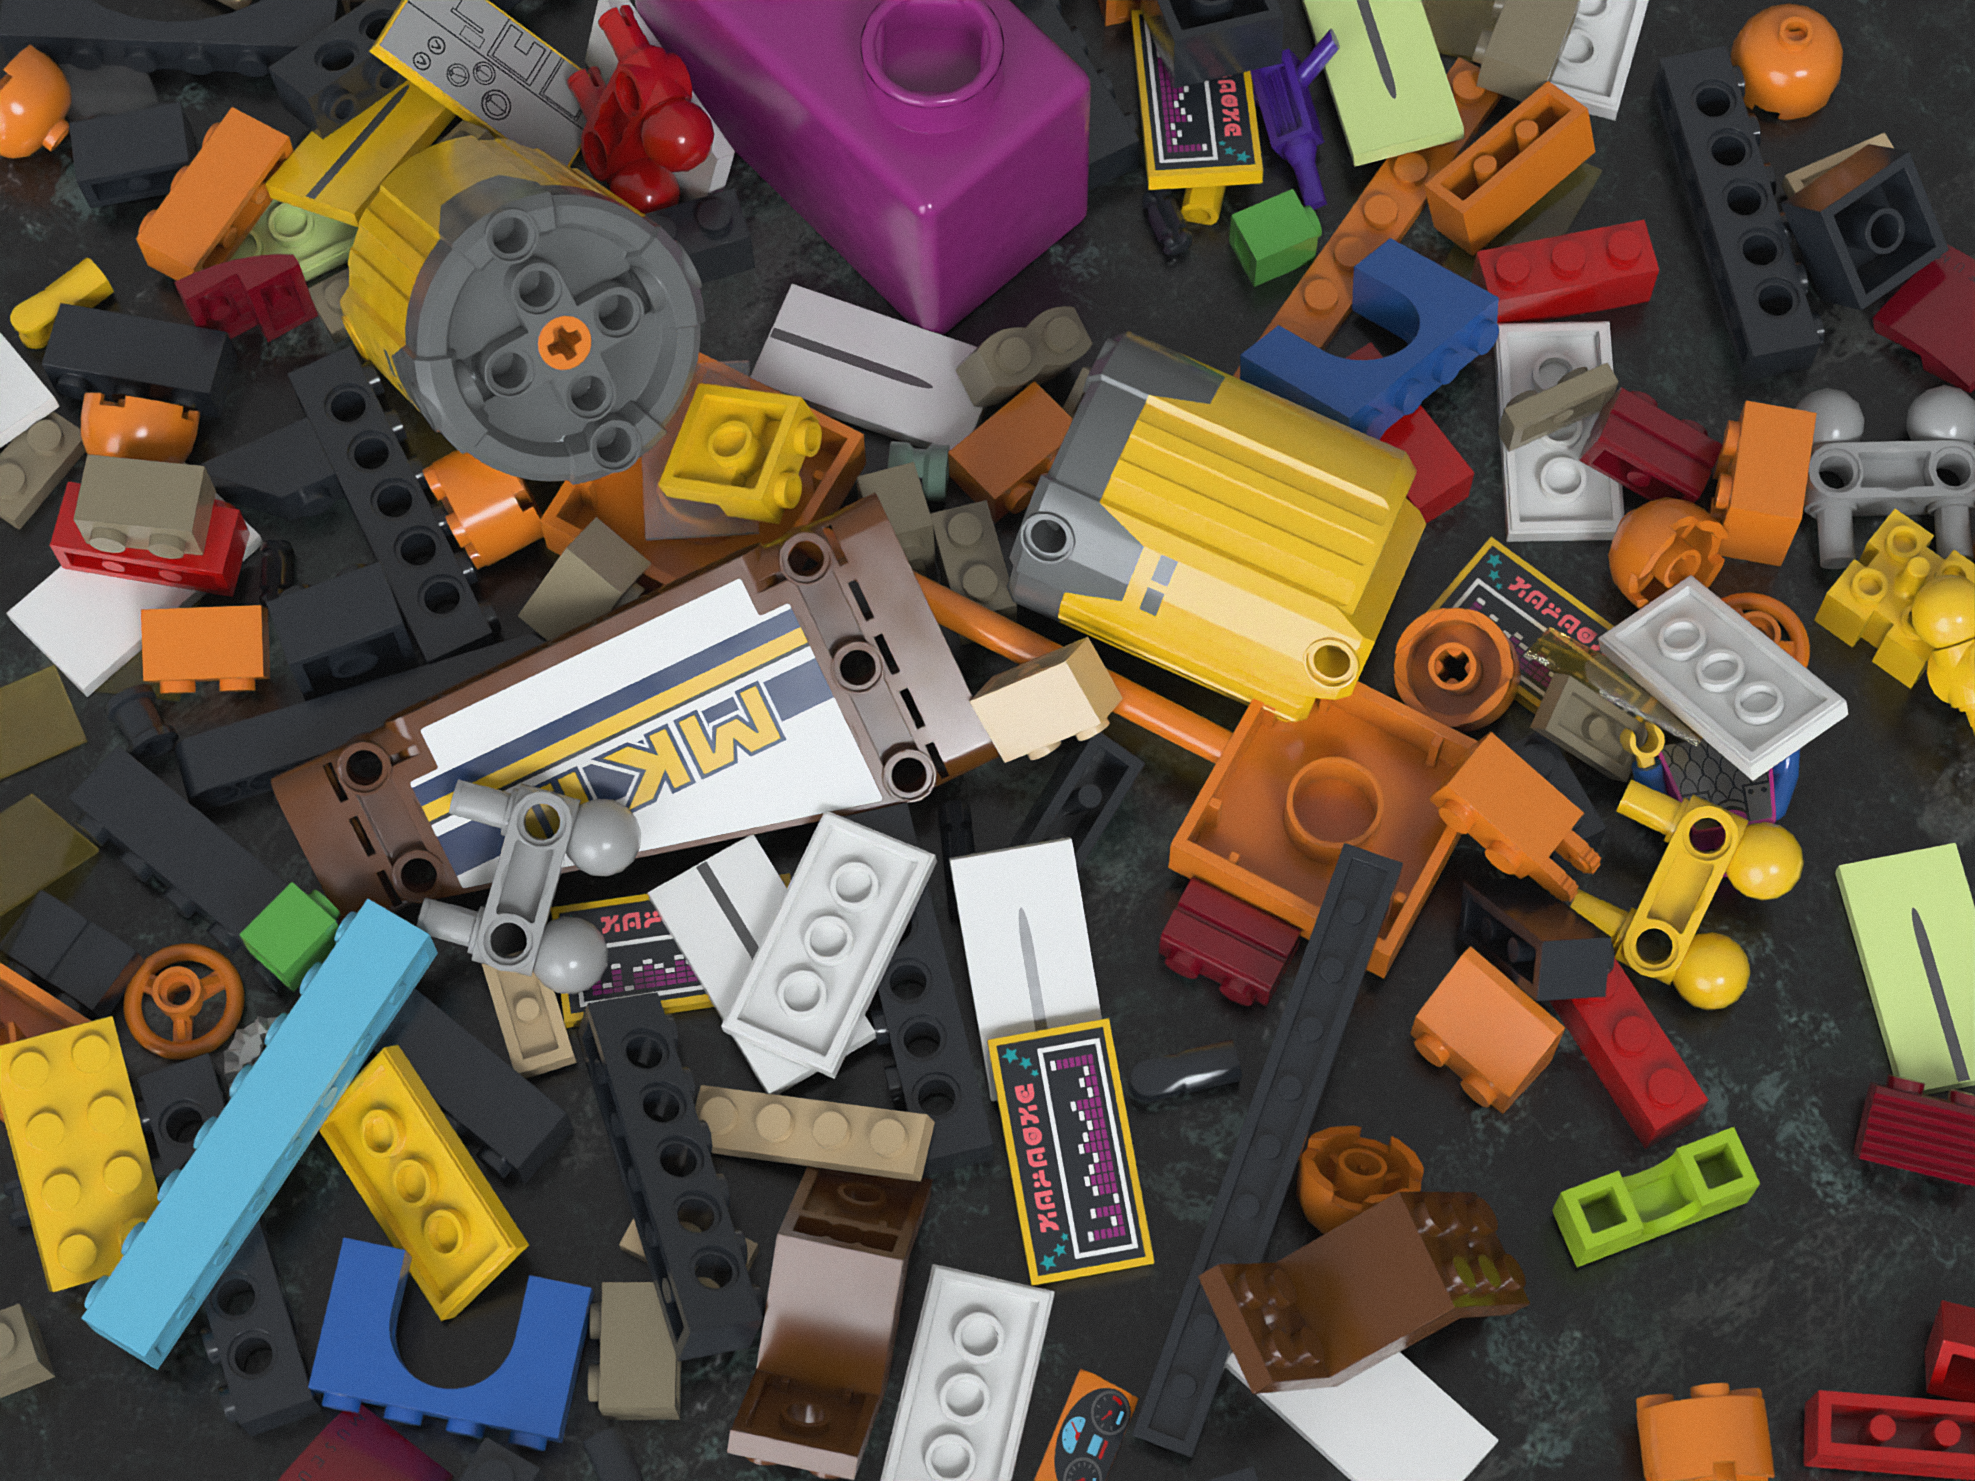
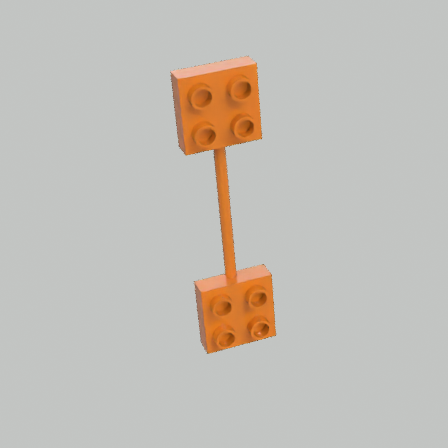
[540,352,1477,978]

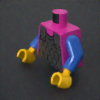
[1620,721,1800,877]

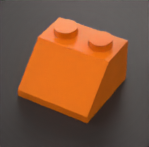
[1410,946,1566,1114]

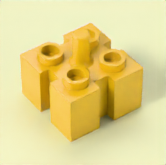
[1814,509,1975,689]

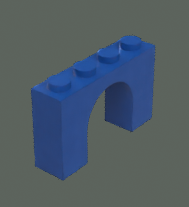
[1240,238,1499,440]
[308,1238,595,1451]

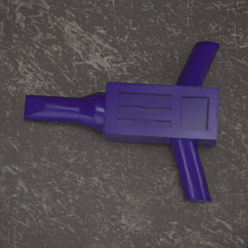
[1250,28,1340,210]

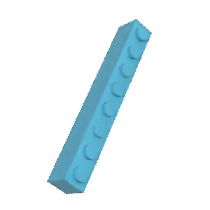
[82,898,438,1370]

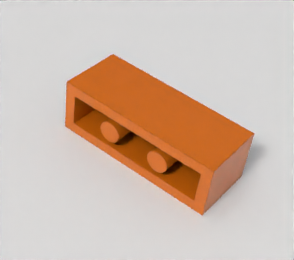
[1424,81,1596,256]
[136,107,294,281]

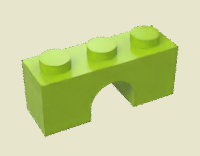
[1552,1127,1760,1267]

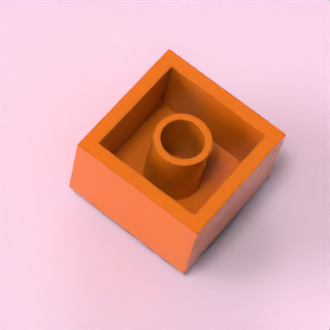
[1707,401,1817,567]

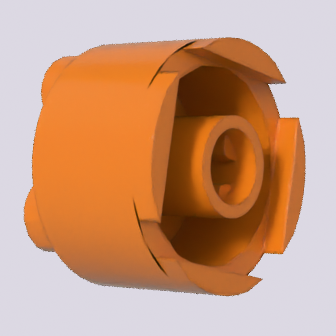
[422,450,544,570]
[1394,608,1521,733]
[1636,1383,1775,1481]

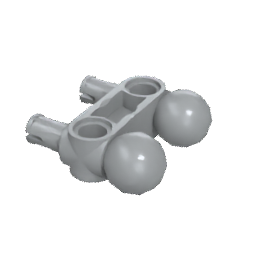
[1794,385,1975,569]
[416,779,641,994]

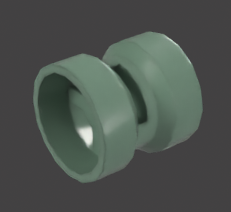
[888,441,950,502]

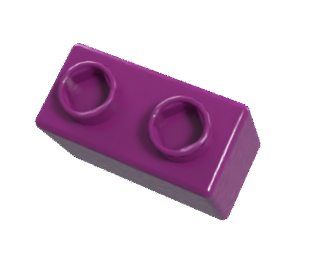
[635,0,1091,335]

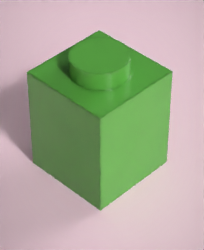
[1229,189,1322,287]
[239,882,341,992]

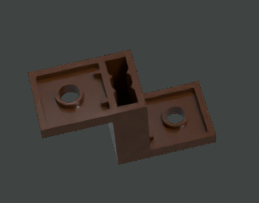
[727,1166,933,1480]
[1198,1192,1531,1394]

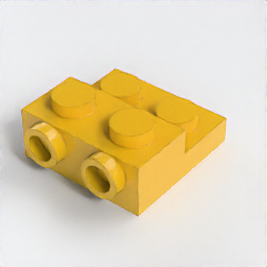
[658,383,822,524]

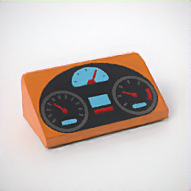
[1034,1368,1139,1481]

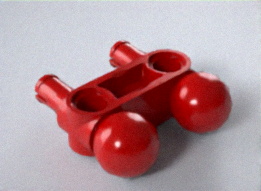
[566,5,715,214]

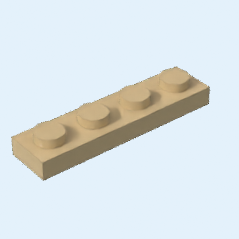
[695,1085,935,1182]

